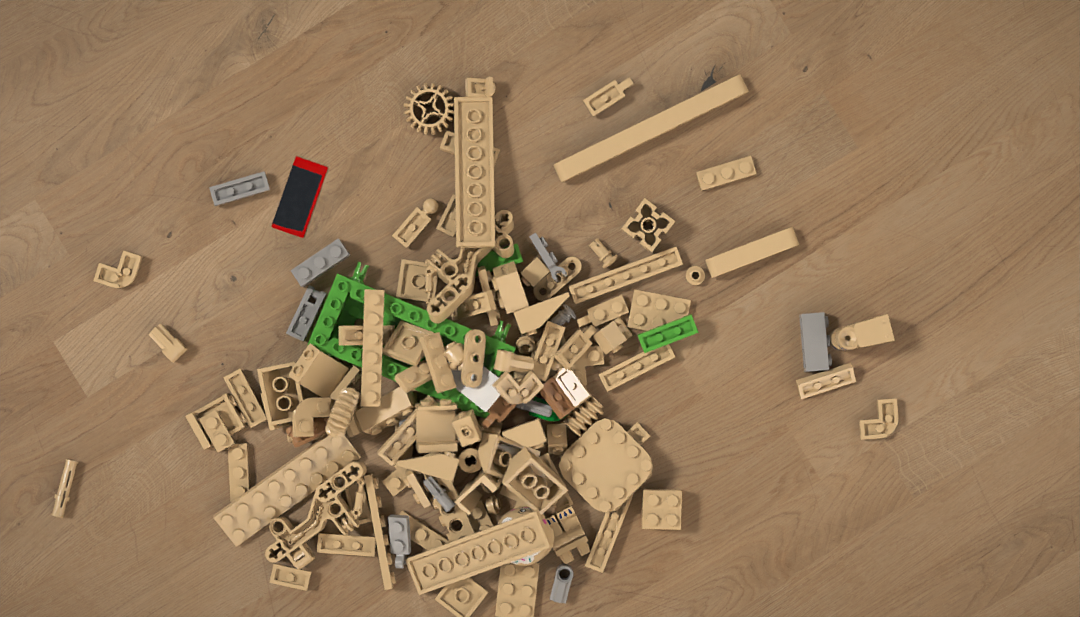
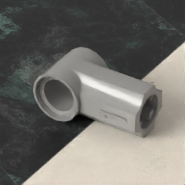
[550,563,573,604]

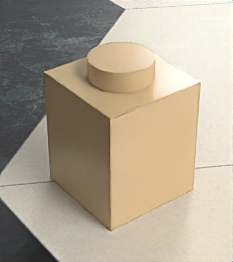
[520,258,550,287]

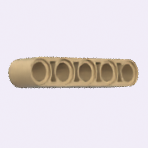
[705,227,800,278]

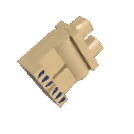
[546,505,590,564]

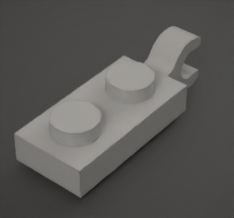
[529,233,567,282]
[388,515,411,568]

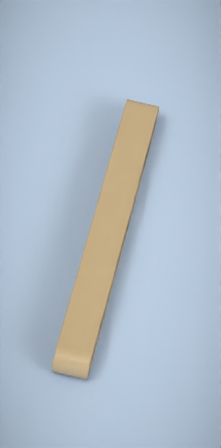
[553,74,749,183]

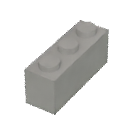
[291,238,351,287]
[799,312,832,372]

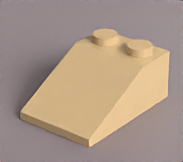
[513,293,569,337]
[395,451,459,482]

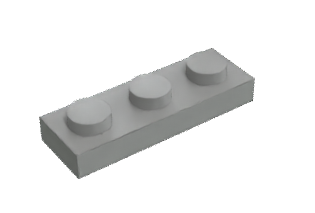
[209,171,270,206]

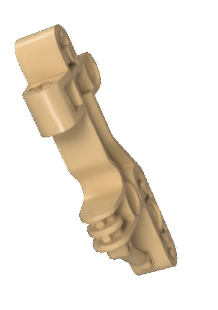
[425,210,514,323]
[265,461,367,570]

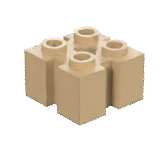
[621,198,675,253]

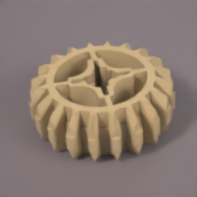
[404,83,454,135]
[325,387,360,439]

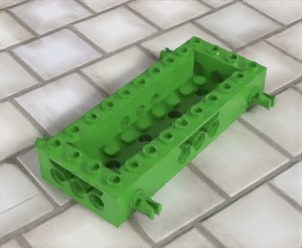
[308,262,516,419]

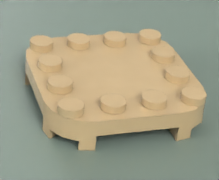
[559,418,653,513]

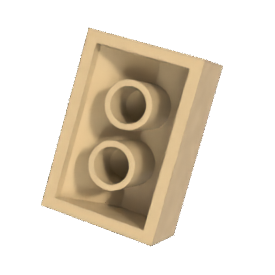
[257,362,305,426]
[502,418,547,450]
[478,433,540,479]
[502,447,568,515]

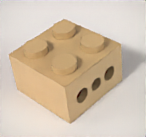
[491,261,529,314]
[641,489,682,530]

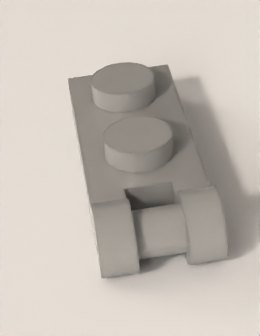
[286,285,327,342]

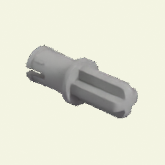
[423,476,456,512]

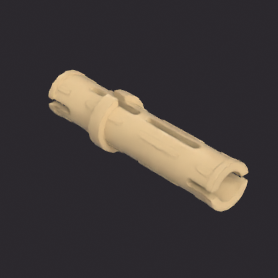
[51,459,78,518]

